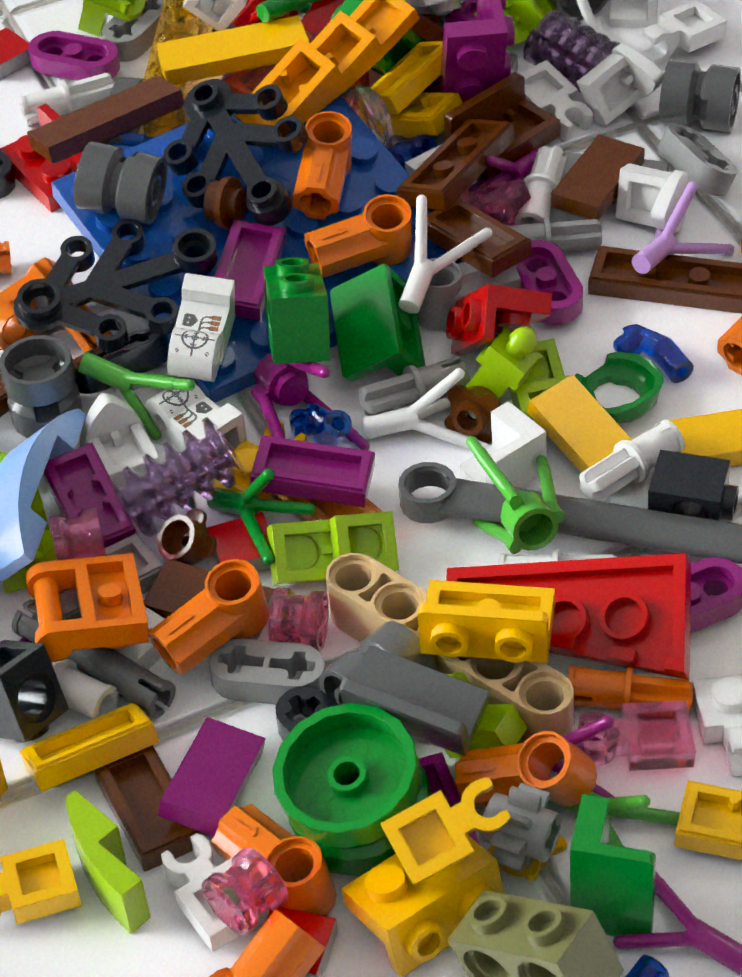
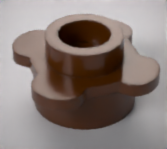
[444,384,501,444]
[157,508,217,566]

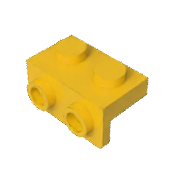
[418,580,555,663]
[341,834,505,977]

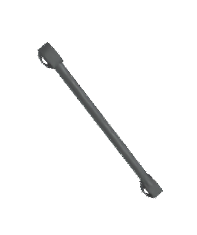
[398,462,742,564]

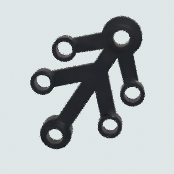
[163,79,308,226]
[14,219,218,352]

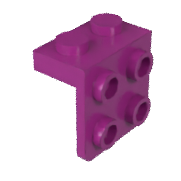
[439,0,515,103]

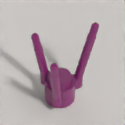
[250,353,370,451]

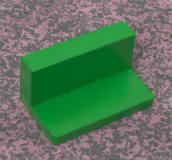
[330,263,426,382]
[570,794,656,937]

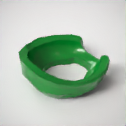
[575,352,664,423]

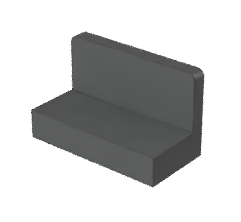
[339,645,490,757]

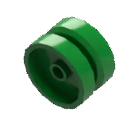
[272,703,432,877]

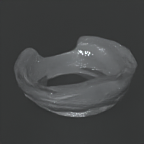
[341,84,393,151]

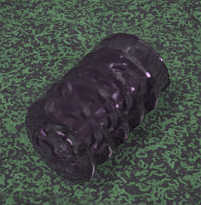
[523,9,620,94]
[113,417,245,538]

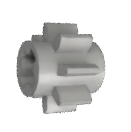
[480,783,562,872]

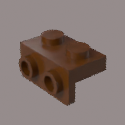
[444,72,561,180]

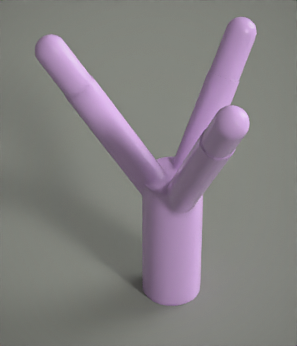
[632,181,734,274]

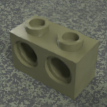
[447,890,624,977]

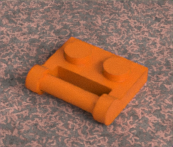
[26,553,149,662]

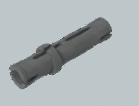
[12,599,176,718]

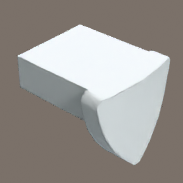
[577,43,664,126]
[615,163,689,233]
[80,393,163,490]

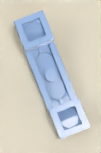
[0,408,87,583]

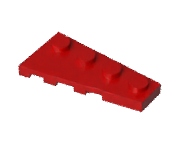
[446,553,691,680]

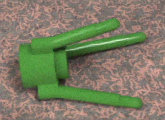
[466,436,566,554]

